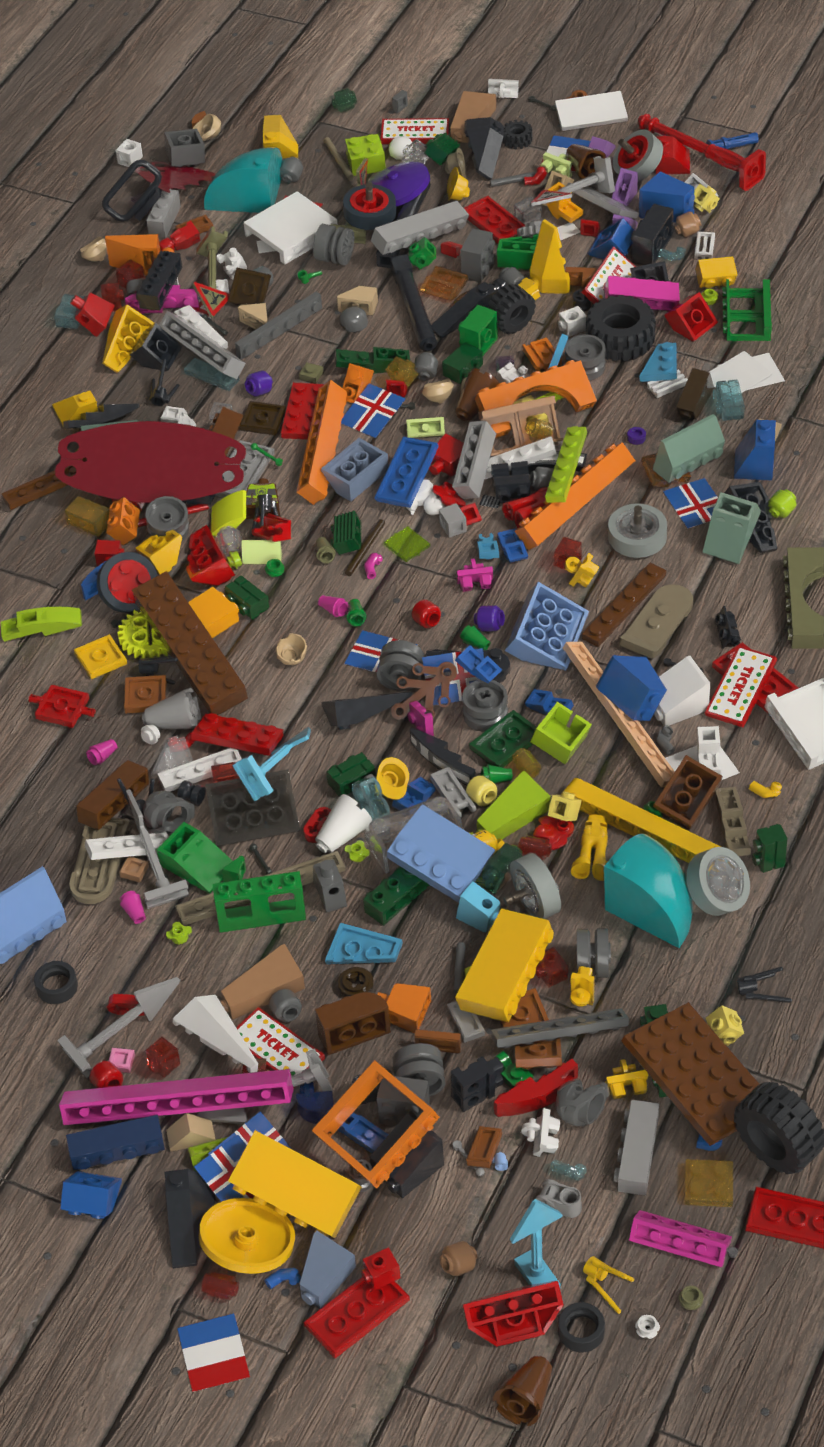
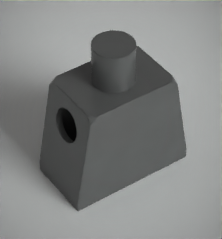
[313,859,347,913]

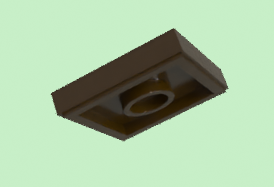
[228,267,271,305]
[240,401,286,435]

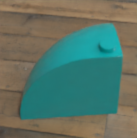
[204,147,283,213]
[604,834,693,948]

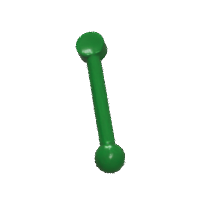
[251,443,283,466]

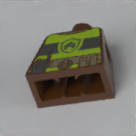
[246,478,281,519]

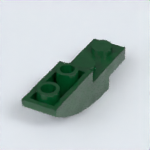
[335,347,410,374]

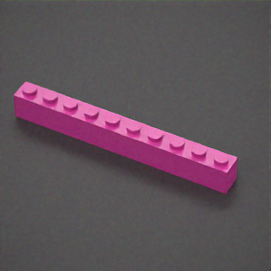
[59,1069,294,1125]

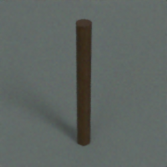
[345,519,385,576]

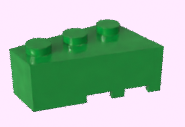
[497,234,539,270]

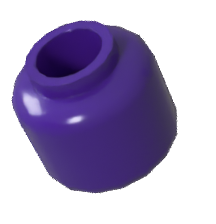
[245,370,273,397]
[474,605,505,632]

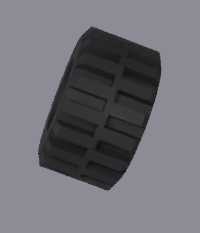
[487,284,536,334]

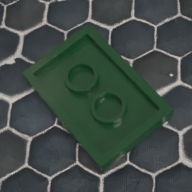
[469,710,537,768]

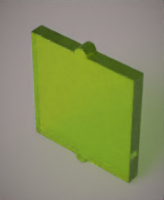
[384,526,430,562]

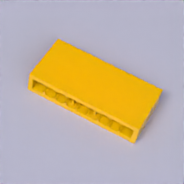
[455,909,554,1023]
[228,1130,362,1238]

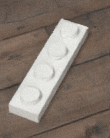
[174,305,228,349]
[484,437,557,479]
[157,748,242,792]
[85,832,169,860]

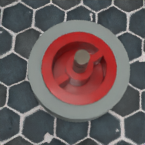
[613,130,663,182]

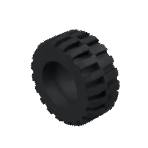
[586,295,656,361]
[734,1082,824,1174]

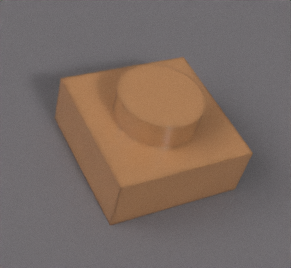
[120,856,149,883]

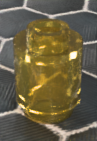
[525,418,553,440]
[513,748,541,778]

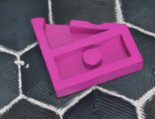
[408,701,434,736]

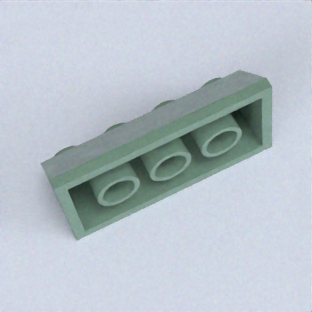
[653,414,725,483]

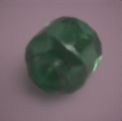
[331,88,357,112]

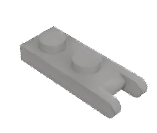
[430,767,476,819]

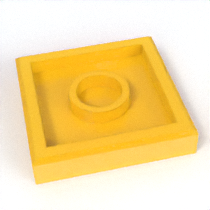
[74,634,127,679]

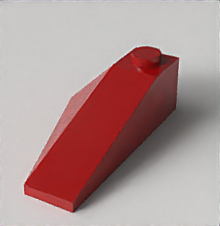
[186,525,235,585]

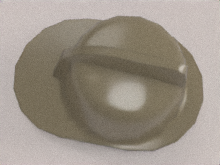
[445,148,467,179]

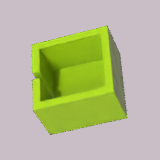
[345,134,386,176]
[531,702,592,764]

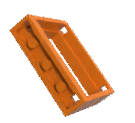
[312,1060,440,1189]

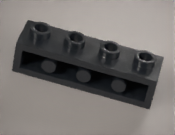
[136,251,183,311]

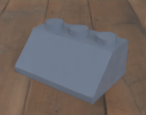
[321,438,389,501]

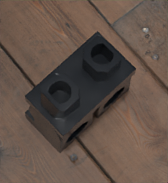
[491,461,530,504]
[451,1056,503,1113]

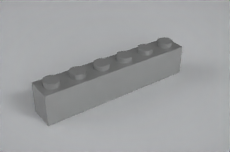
[371,201,469,255]
[159,311,246,379]

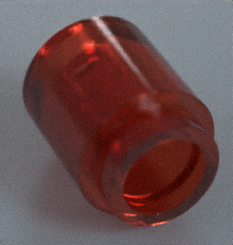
[518,835,552,860]
[202,1272,239,1300]

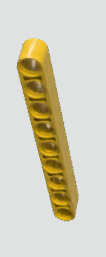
[561,778,726,877]

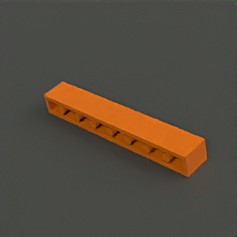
[296,380,347,505]
[515,442,636,550]

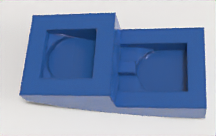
[497,528,528,563]
[81,561,106,600]
[455,645,502,684]
[525,689,574,715]
[392,777,436,816]

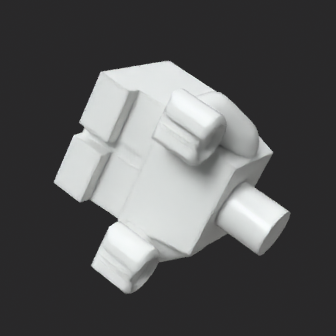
[216,248,247,280]
[496,362,528,384]

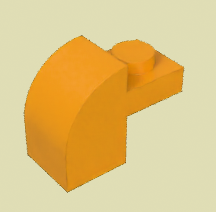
[547,182,583,223]

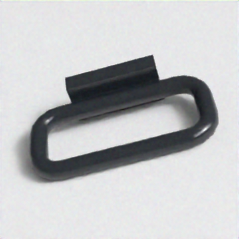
[102,159,162,222]

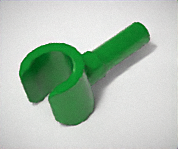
[297,270,322,284]

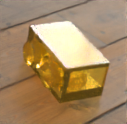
[65,496,110,537]

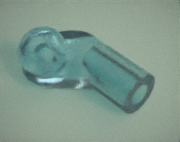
[659,247,686,261]
[550,1160,587,1180]

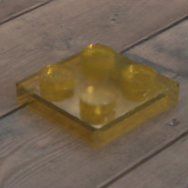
[685,1159,733,1207]

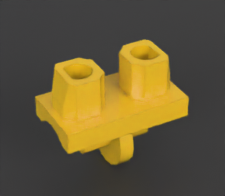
[565,553,599,588]
[571,966,594,1007]
[605,1059,649,1099]

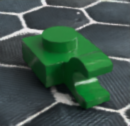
[496,1051,533,1089]

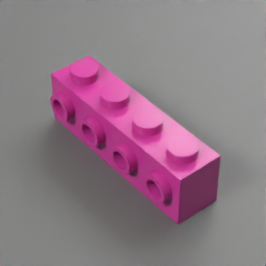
[604,276,680,311]

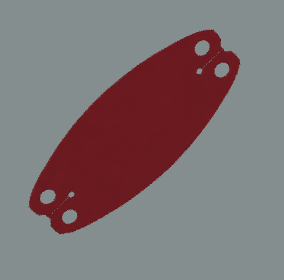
[55,421,246,503]

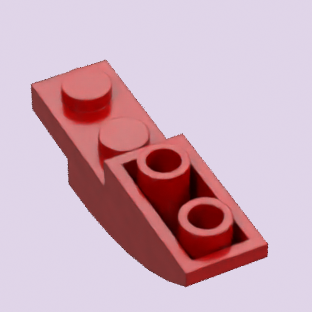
[494,1059,578,1117]

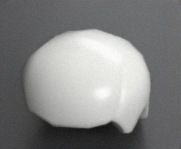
[389,136,414,160]

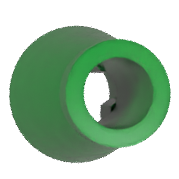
[347,599,367,627]
[460,625,491,651]
[481,765,513,784]

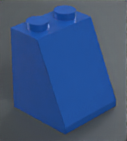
[639,172,695,223]
[734,420,776,480]
[596,655,667,721]

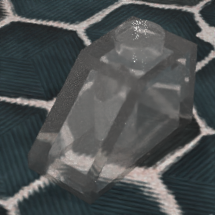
[151,736,193,777]

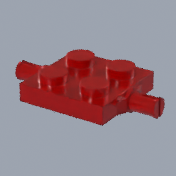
[29,685,96,728]

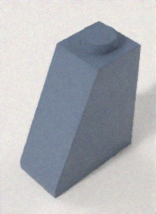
[300,1231,356,1309]

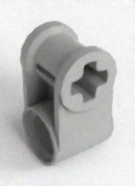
[535,1179,582,1218]

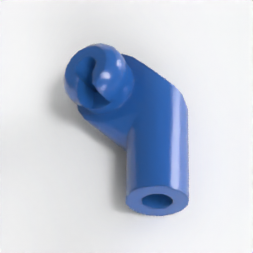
[264,1268,301,1289]

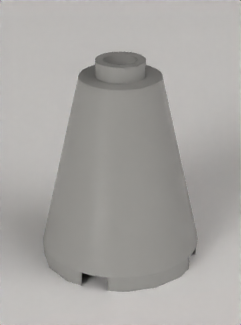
[142,688,201,729]

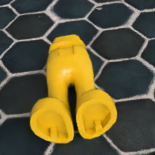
[571,814,608,881]

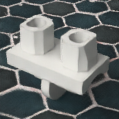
[488,79,519,98]
[521,1108,560,1157]

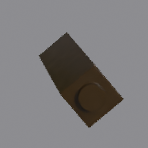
[677,368,715,420]

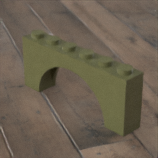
[783,547,824,649]

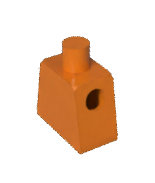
[378,983,431,1033]

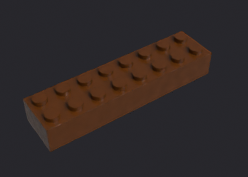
[132,571,248,715]

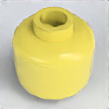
[466,776,497,806]

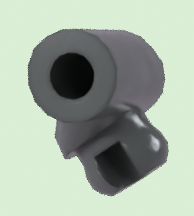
[656,725,675,755]

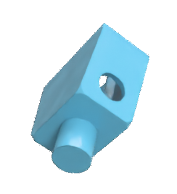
[456,881,501,932]

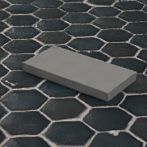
[567,182,639,219]
[215,440,275,498]

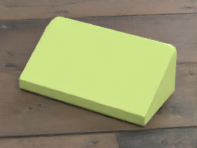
[406,417,445,438]
[242,540,282,564]

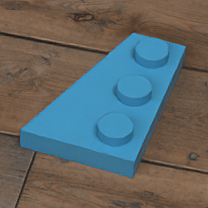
[639,342,677,382]
[325,923,403,964]

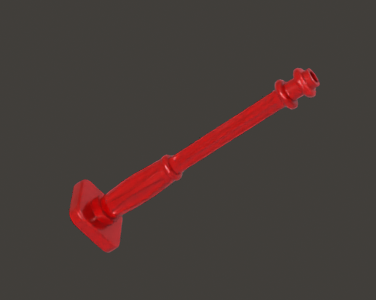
[638,114,766,191]

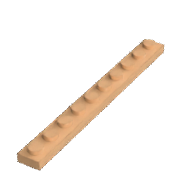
[563,642,675,787]

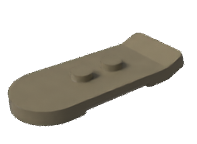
[619,584,693,658]
[69,818,130,904]

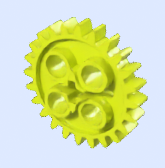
[118,610,168,659]

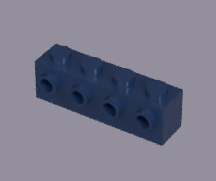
[66,1115,165,1171]

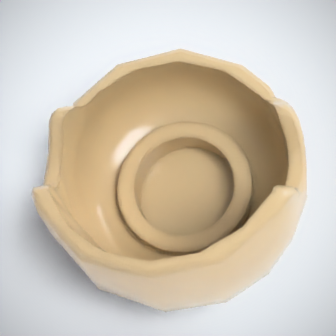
[276,633,307,665]

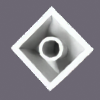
[654,656,710,726]

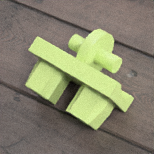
[541,152,572,177]

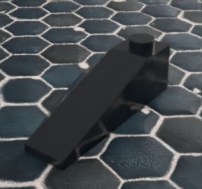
[464,117,504,181]
[431,282,497,338]
[724,482,777,553]
[322,692,412,730]

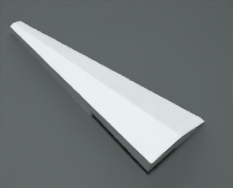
[173,995,258,1073]

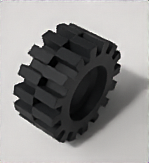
[502,120,533,149]

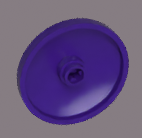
[368,162,430,207]

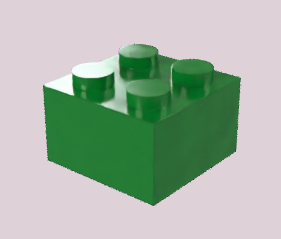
[458,305,498,356]

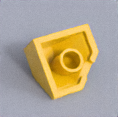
[135,530,182,575]

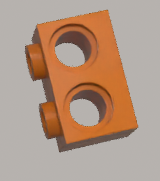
[106,497,140,545]

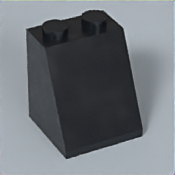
[370,1111,444,1199]

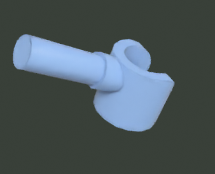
[492,1152,508,1171]

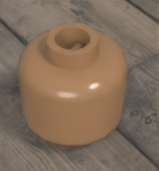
[674,211,701,238]
[440,1241,477,1276]

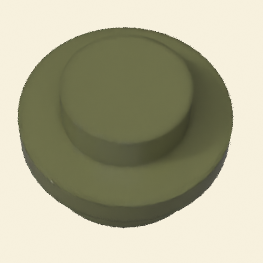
[679,1286,704,1310]

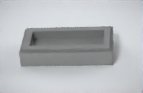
[447,1001,485,1043]

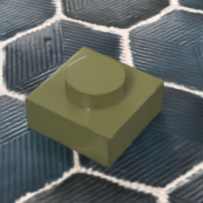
[299,362,324,383]

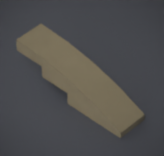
[715,787,751,856]

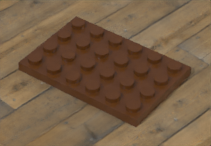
[621,1002,760,1146]

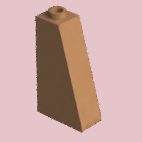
[450,91,496,143]
[220,944,305,1020]

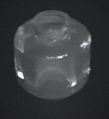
[216,526,242,556]

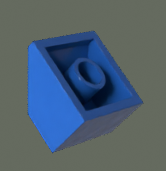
[587,218,635,259]
[60,1171,122,1219]

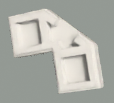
[161,406,196,427]

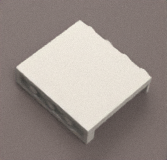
[244,191,338,264]
[765,678,824,770]

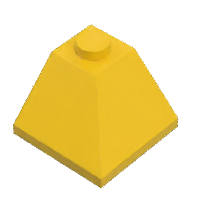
[52,391,98,427]

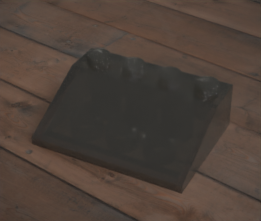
[205,769,300,847]

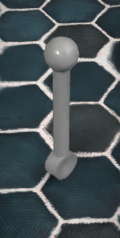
[453,1140,485,1177]

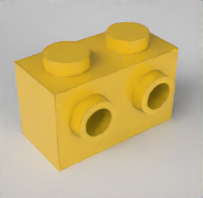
[695,256,737,288]

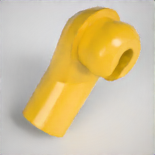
[749,781,782,798]

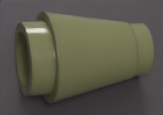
[316,537,336,563]

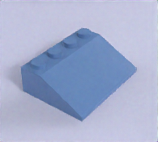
[505,582,589,670]
[387,804,495,903]
[0,866,67,964]

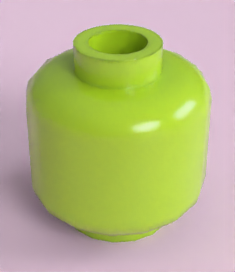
[768,489,796,518]

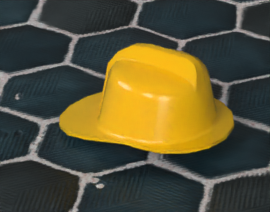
[447,167,470,201]
[376,757,409,800]

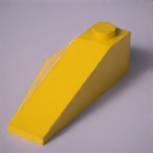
[263,115,298,159]
[530,219,570,294]
[102,305,154,373]

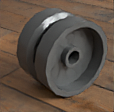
[565,334,605,381]
[145,496,189,542]
[377,640,424,691]
[462,680,508,732]
[577,928,611,978]
[392,1043,445,1097]

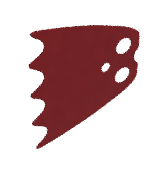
[135,161,216,193]

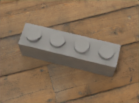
[452,421,496,499]
[614,1100,659,1196]

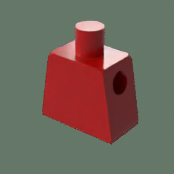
[70,293,115,337]
[429,433,464,476]

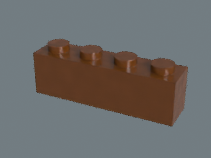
[209,407,243,465]
[76,760,149,830]

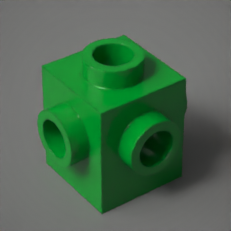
[409,237,436,270]

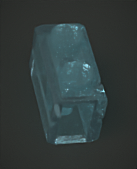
[713,379,745,421]

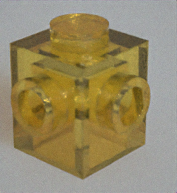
[385,356,419,388]

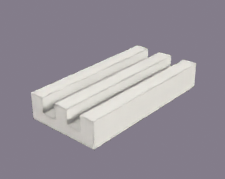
[694,232,715,260]
[647,369,688,398]

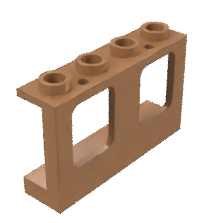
[478,396,564,457]

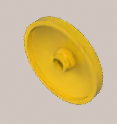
[199,1198,295,1274]

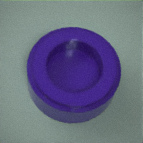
[627,427,646,445]

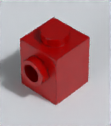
[94,540,125,567]
[361,1247,401,1290]

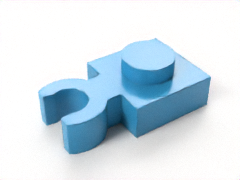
[477,533,499,559]

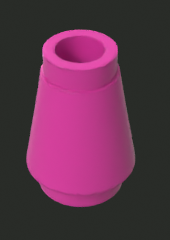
[318,595,348,617]
[86,739,118,765]
[120,891,146,924]

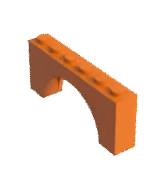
[475,360,597,438]

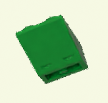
[157,822,232,894]

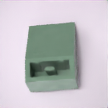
[703,492,761,564]

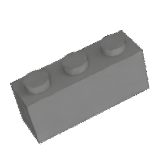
[147,189,181,239]

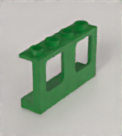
[722,279,772,341]
[213,871,306,933]

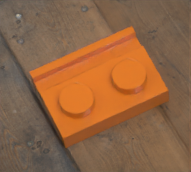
[522,337,562,371]

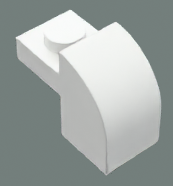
[697,726,721,775]

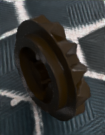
[338,967,374,996]

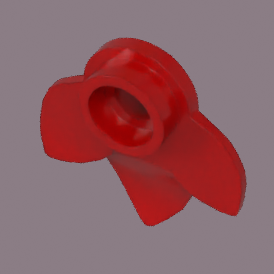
[432,482,466,507]
[533,816,574,850]

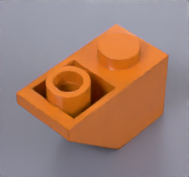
[342,363,374,403]

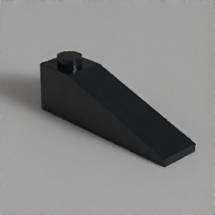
[164,1169,216,1269]

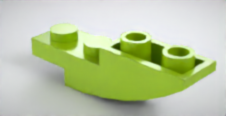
[1,607,82,642]

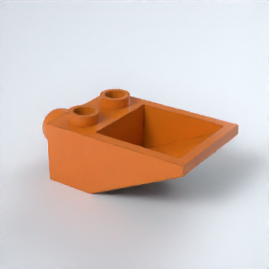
[105,234,174,276]

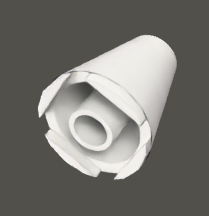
[315,794,373,853]

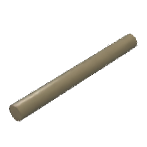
[324,137,354,181]

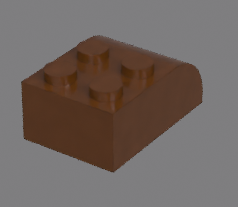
[653,755,723,829]
[315,992,391,1055]

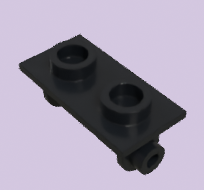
[715,606,741,648]

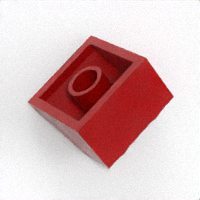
[656,136,690,174]
[664,292,718,341]

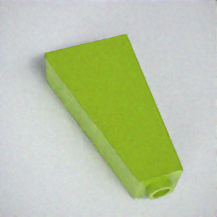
[476,771,551,839]

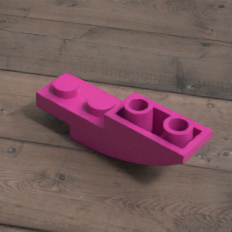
[125,285,199,314]

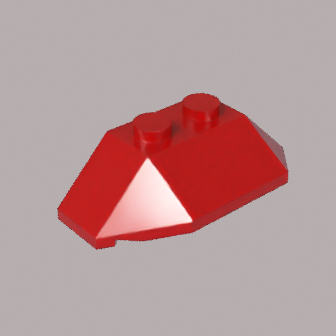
[462,1281,564,1347]

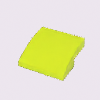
[211,490,246,537]

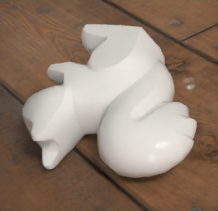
[406,480,445,515]

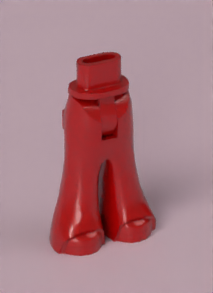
[502,487,548,528]

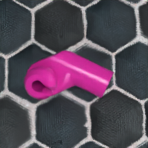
[364,553,383,579]

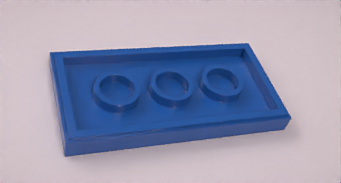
[374,437,439,508]

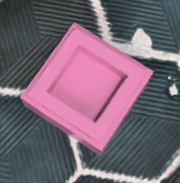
[108,1048,135,1073]

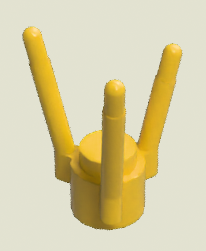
[583,1256,634,1314]

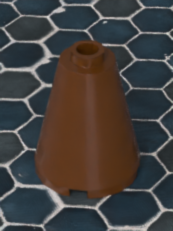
[566,144,606,180]
[455,368,499,421]
[493,1356,552,1426]

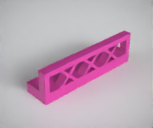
[629,1210,732,1267]

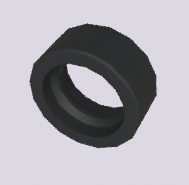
[34,961,78,1004]
[558,1302,605,1353]

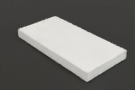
[555,91,628,131]

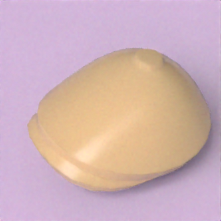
[193,114,221,141]
[80,237,107,261]
[422,379,454,404]

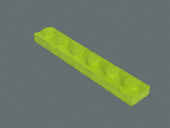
[545,426,587,503]

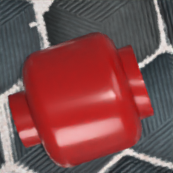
[412,599,441,629]
[89,1061,123,1088]

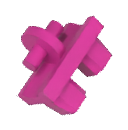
[457,558,493,592]

